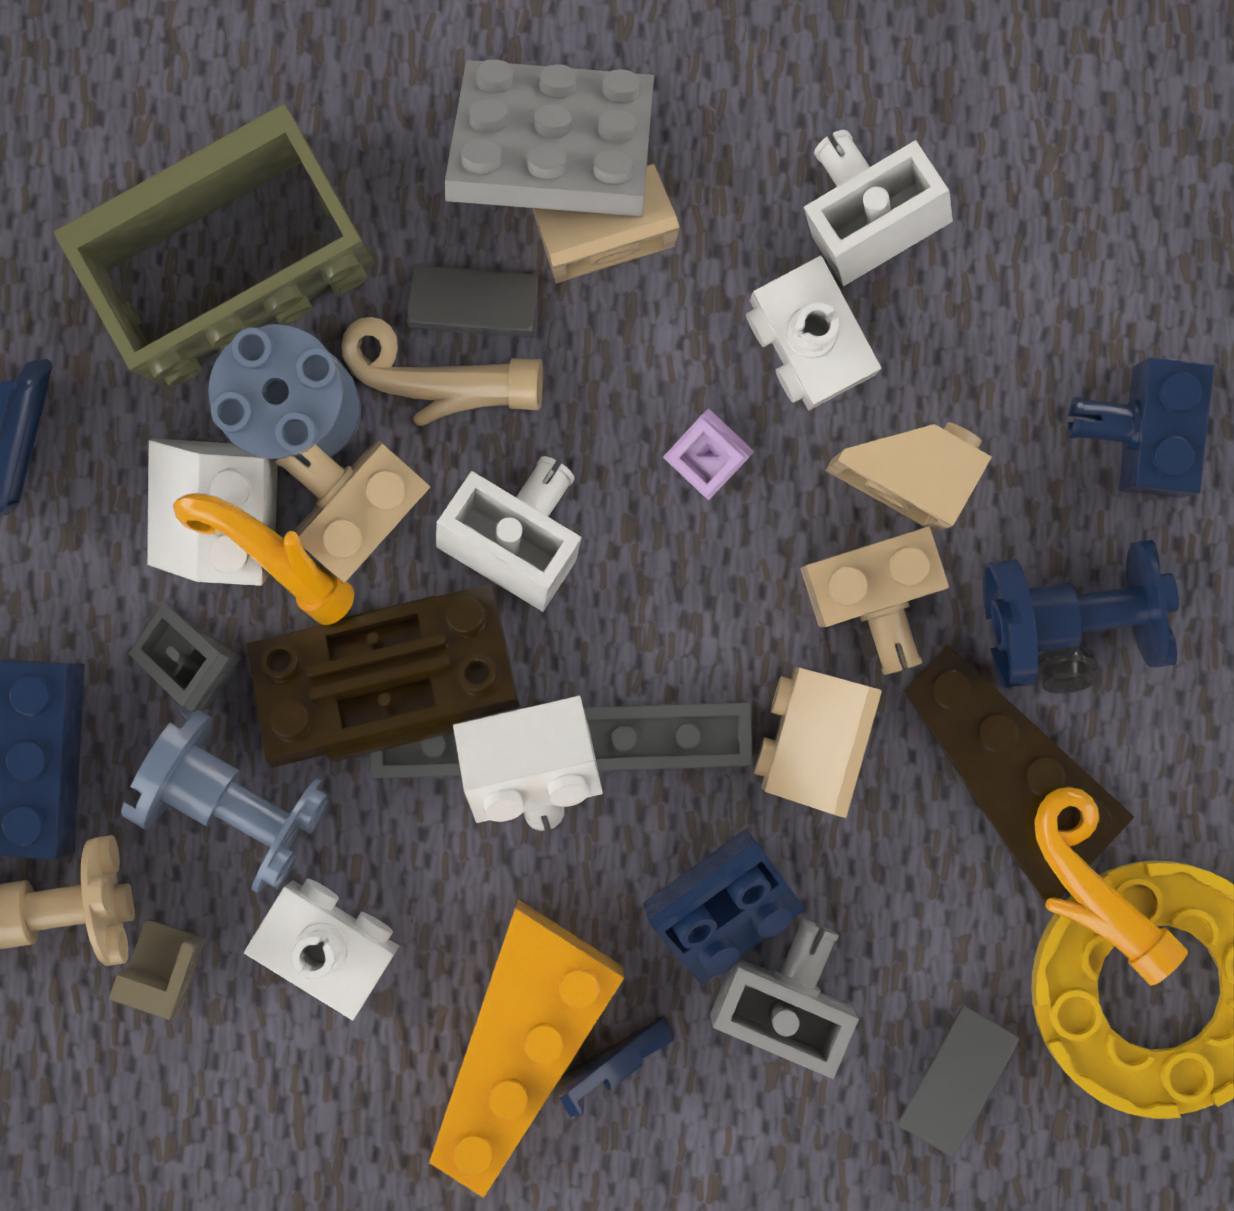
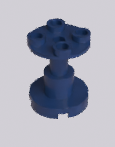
[983,540,1179,688]

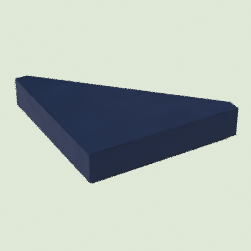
[559,1016,674,1118]

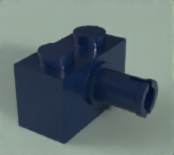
[1067,357,1215,498]

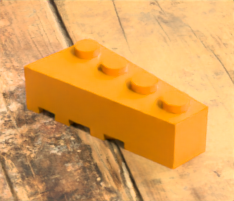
[429,899,624,1198]

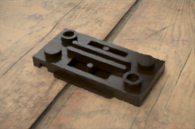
[247,583,520,768]

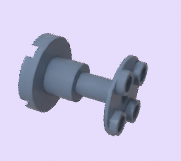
[208,324,361,469]
[121,708,330,893]

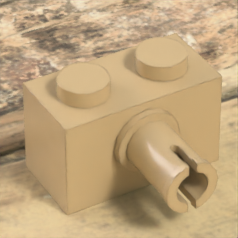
[274,438,431,583]
[800,526,949,675]

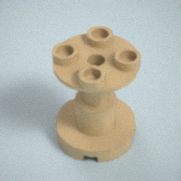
[0,835,135,966]

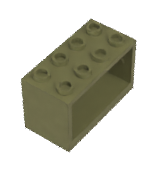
[53,103,376,387]

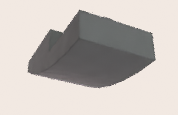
[897,1005,1020,1158]

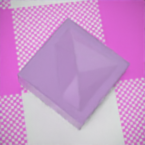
[663,409,754,500]

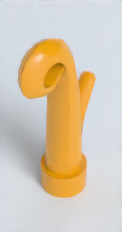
[173,493,355,625]
[1034,787,1188,986]

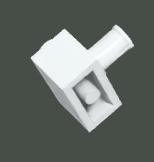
[804,130,953,286]
[746,256,882,411]
[436,456,582,612]
[453,696,603,831]
[244,879,400,1021]

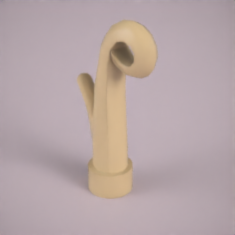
[341,317,543,426]

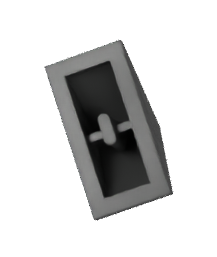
[128,603,244,712]

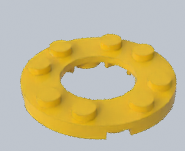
[1031,860,1234,1119]

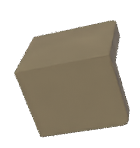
[109,920,206,1020]

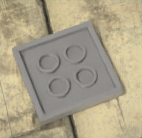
[445,59,654,217]

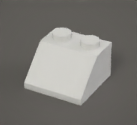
[147,438,278,586]

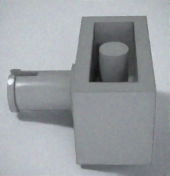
[710,918,859,1079]

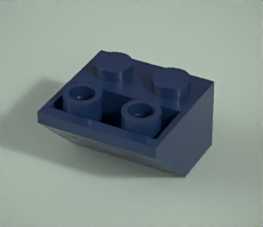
[643,828,805,985]

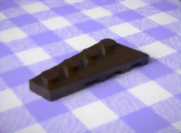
[903,645,1134,909]

